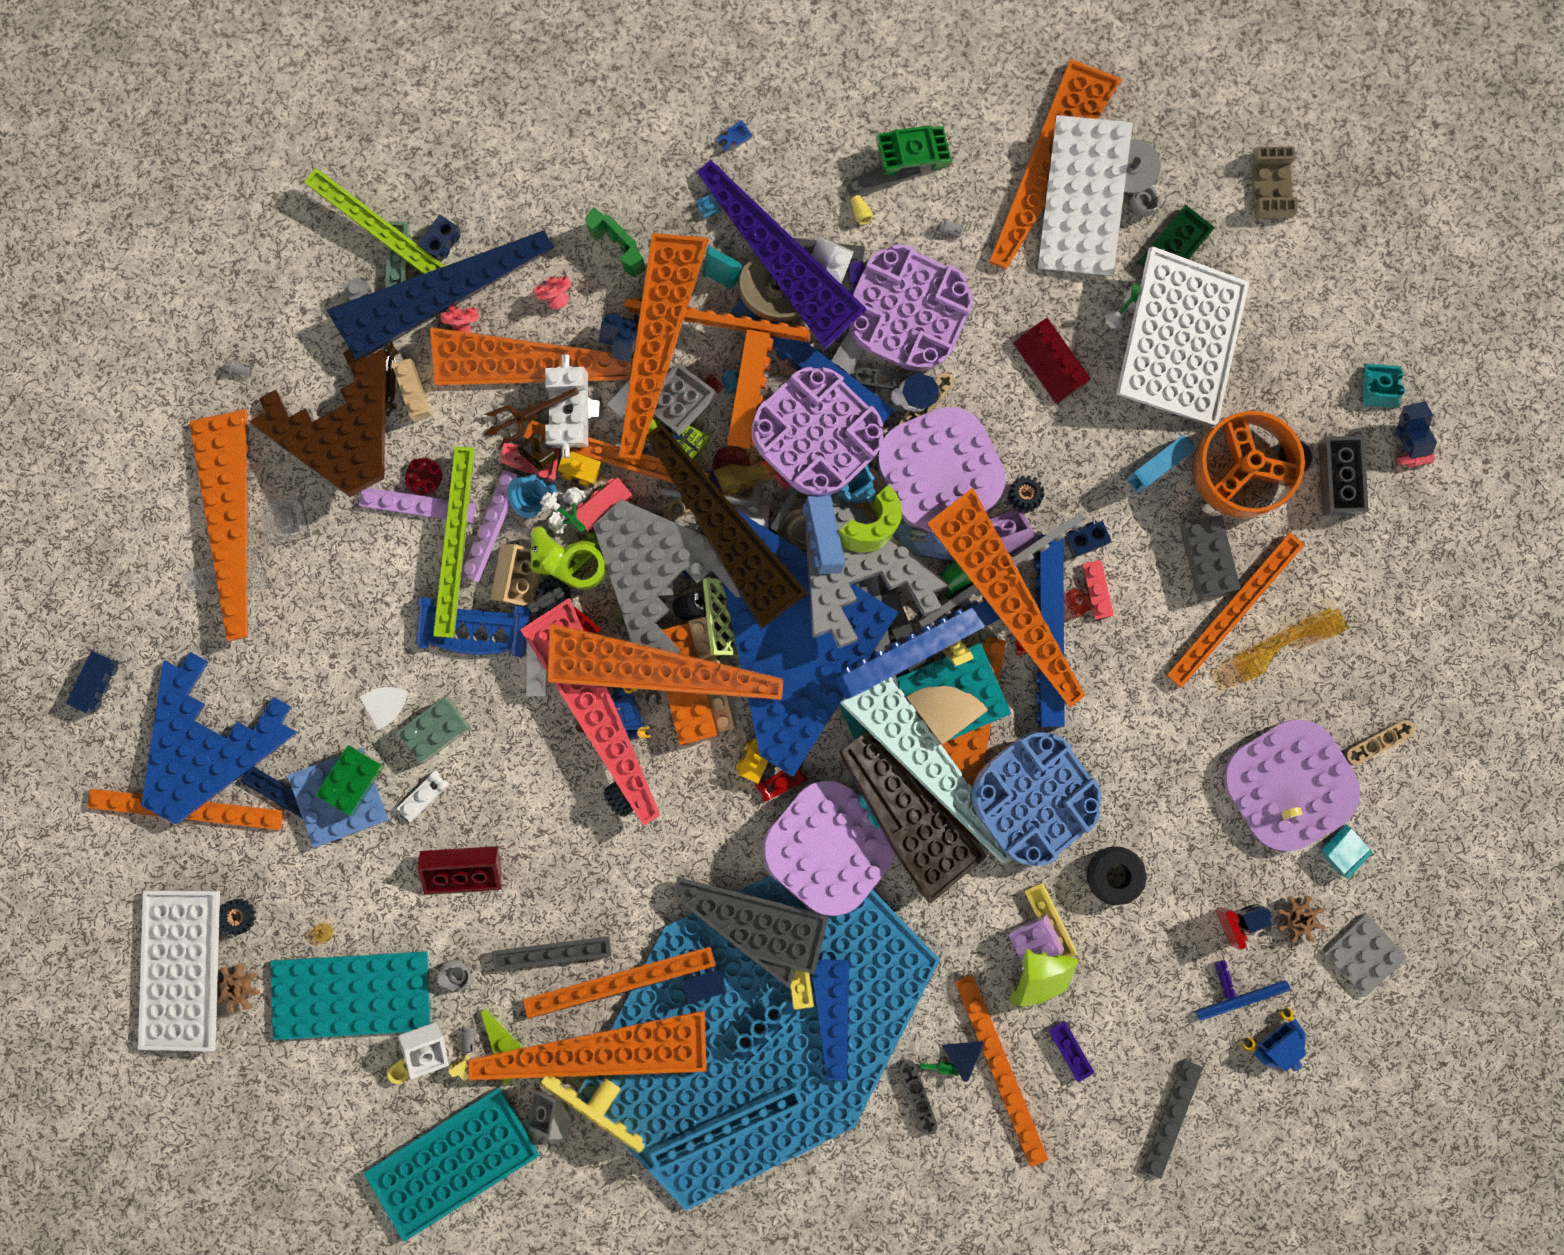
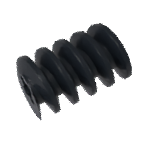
[672,590,706,620]

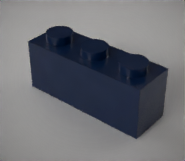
[65,651,119,714]

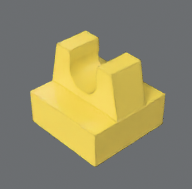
[448,1054,469,1081]

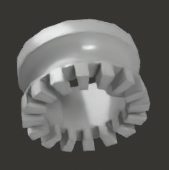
[909,530,928,543]

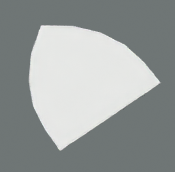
[360,687,408,730]

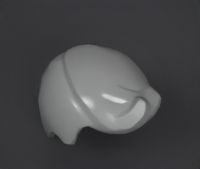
[1130,187,1159,217]
[437,960,472,991]

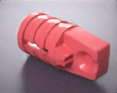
[1396,452,1435,467]

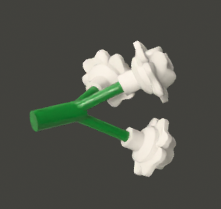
[1104,284,1140,329]
[540,487,586,534]

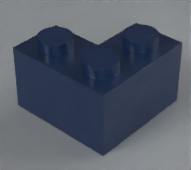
[599,313,639,362]
[1395,401,1437,459]

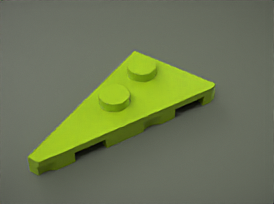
[481,1008,523,1085]

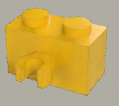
[557,451,603,487]
[735,738,769,783]

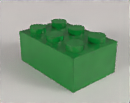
[315,745,385,816]

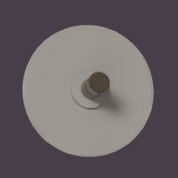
[1124,140,1161,193]

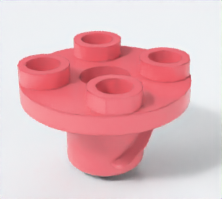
[533,276,571,310]
[440,307,479,333]

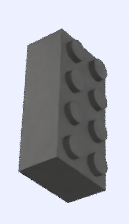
[1319,436,1369,516]
[1179,515,1241,600]

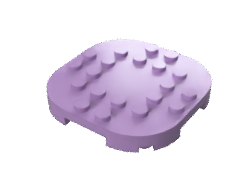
[848,245,972,371]
[751,367,884,496]
[877,407,1005,533]
[1224,720,1360,851]
[762,781,895,916]

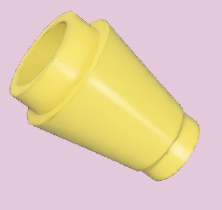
[850,195,873,225]

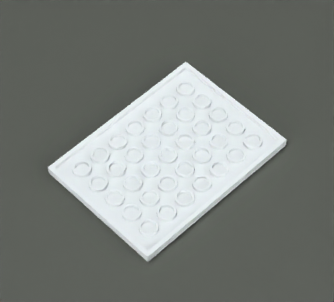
[1116,247,1249,427]

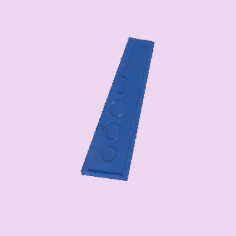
[812,959,849,1081]

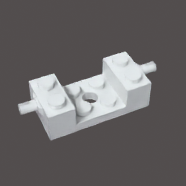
[546,354,588,458]

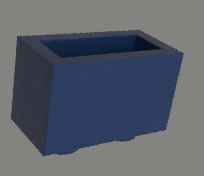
[682,966,727,1004]

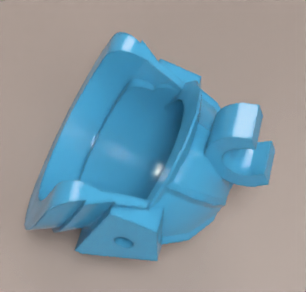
[837,465,876,504]
[507,474,557,518]

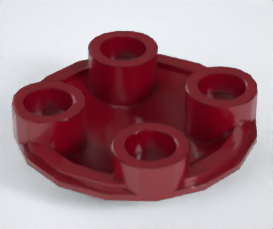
[713,446,750,483]
[405,458,442,495]

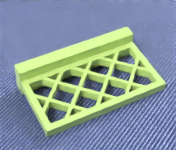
[703,578,739,658]

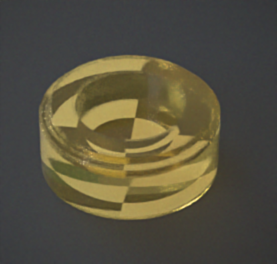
[313,923,334,943]

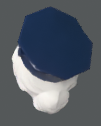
[891,372,939,412]

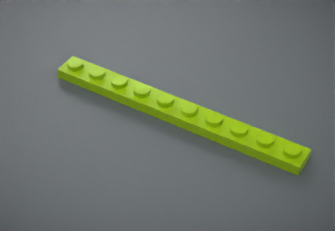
[304,167,444,274]
[433,446,475,638]

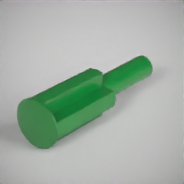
[919,1062,959,1076]

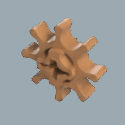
[1276,895,1325,943]
[217,963,260,1013]

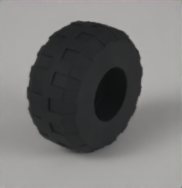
[1086,846,1147,905]

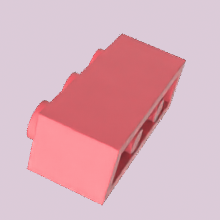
[576,478,634,533]

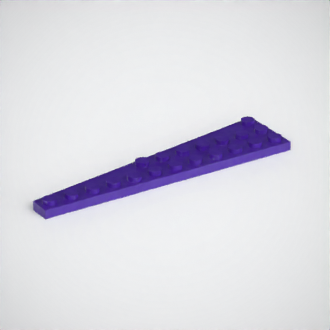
[697,159,866,350]

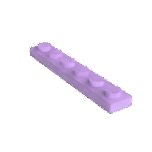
[461,470,521,583]
[359,488,476,524]

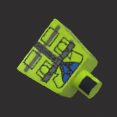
[665,426,710,460]

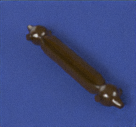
[383,342,399,417]

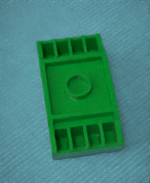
[876,125,952,176]
[585,207,646,277]

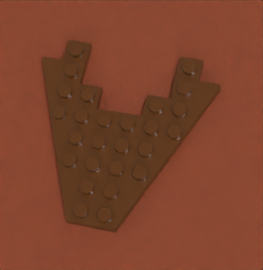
[250,349,386,497]

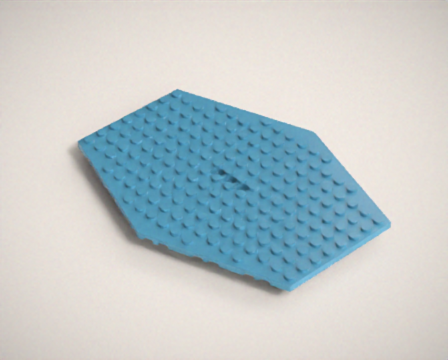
[577,875,940,1211]

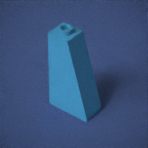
[1127,434,1195,493]

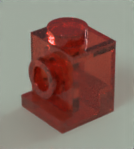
[1064,588,1094,619]

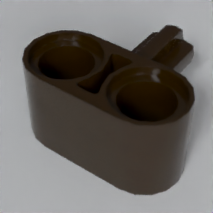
[518,433,557,471]

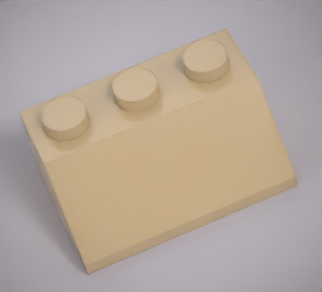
[490,544,541,607]

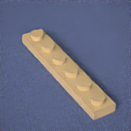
[688,616,737,732]

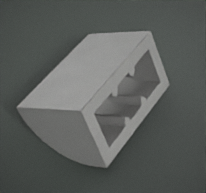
[831,332,866,376]

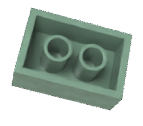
[397,697,471,763]

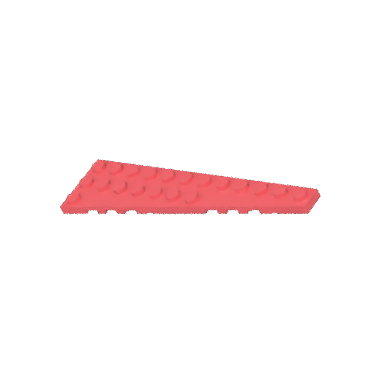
[520,598,661,826]

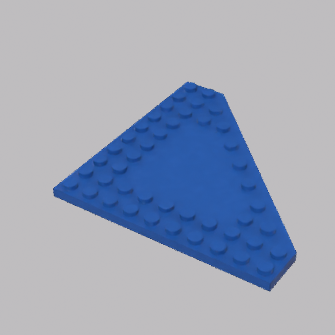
[723,509,898,777]

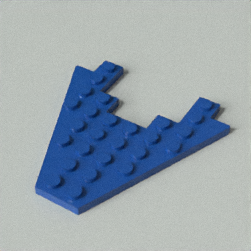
[141,652,297,825]

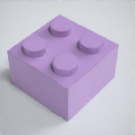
[1008,914,1064,961]

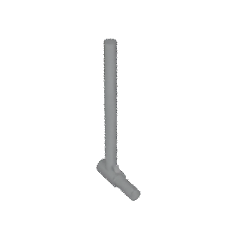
[661,479,763,514]

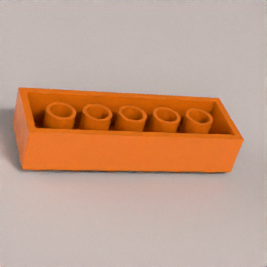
[727,329,774,450]
[662,623,718,745]

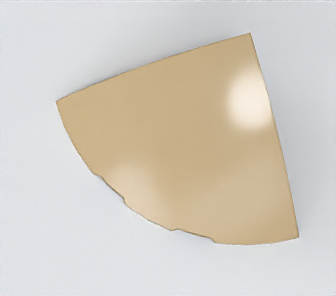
[906,686,988,744]

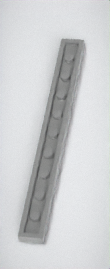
[919,513,1084,628]

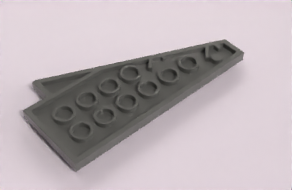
[672,877,829,988]

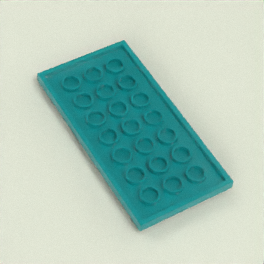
[839,643,1011,743]
[270,951,431,1040]
[363,1087,541,1242]

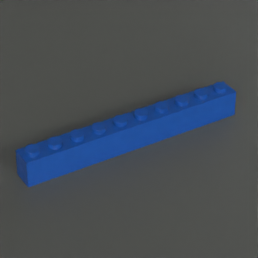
[730,299,894,425]
[1034,535,1065,727]
[835,597,1000,700]

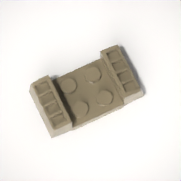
[1252,146,1298,219]

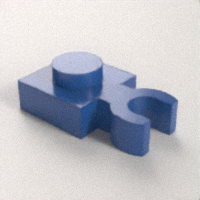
[717,120,752,152]

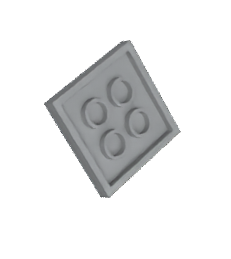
[654,363,718,436]
[1323,913,1407,997]

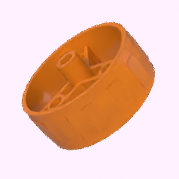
[1192,411,1305,518]

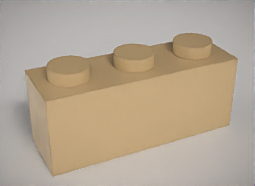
[392,358,432,422]

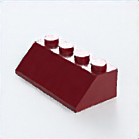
[1013,318,1091,405]
[417,846,502,895]

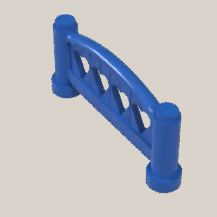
[415,597,532,657]

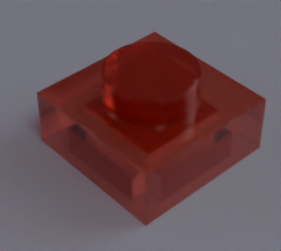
[703,373,725,394]

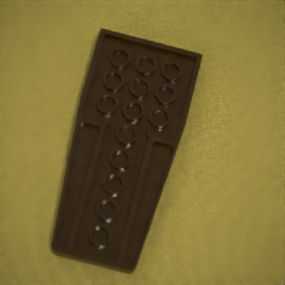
[839,730,987,903]

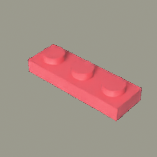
[1081,560,1114,620]

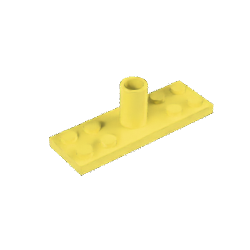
[540,1076,645,1153]

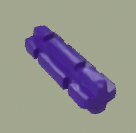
[1215,960,1236,999]

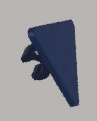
[943,1041,984,1082]

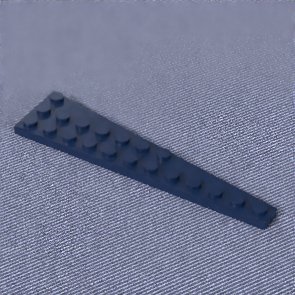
[326,230,554,360]

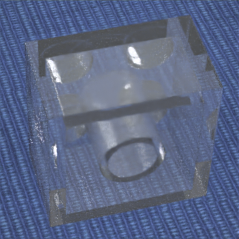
[258,497,311,547]

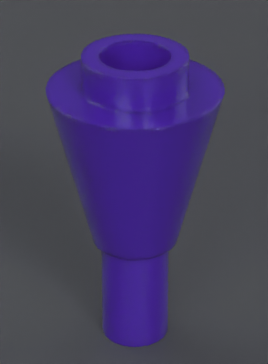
[848,261,865,295]

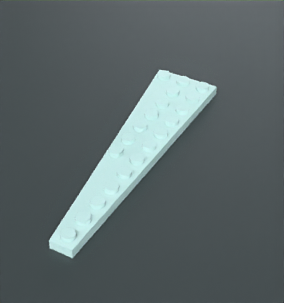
[840,677,1010,864]

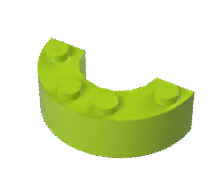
[839,485,902,553]

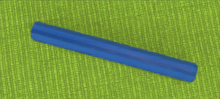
[1196,981,1290,1021]

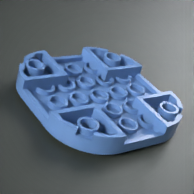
[972,732,1102,866]

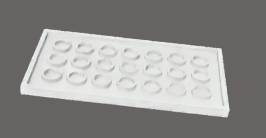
[1038,115,1133,276]
[138,890,220,1051]

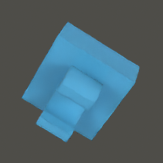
[695,193,721,220]
[721,369,739,395]

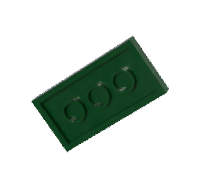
[1138,205,1215,268]

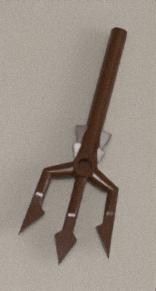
[483,387,579,449]

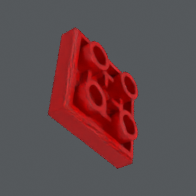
[1215,907,1248,950]

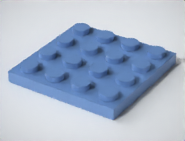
[287,748,389,848]

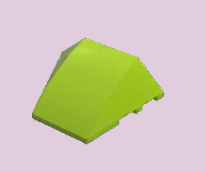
[1009,949,1078,1007]

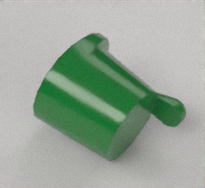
[939,560,972,599]

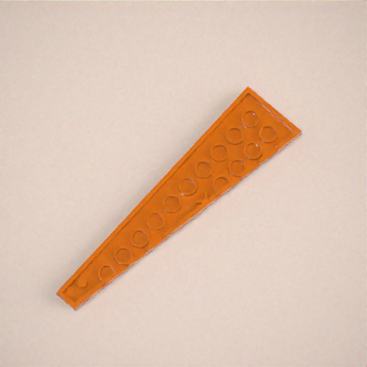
[989,59,1122,270]
[619,233,709,461]
[430,327,634,385]
[926,487,1086,708]
[548,623,783,699]

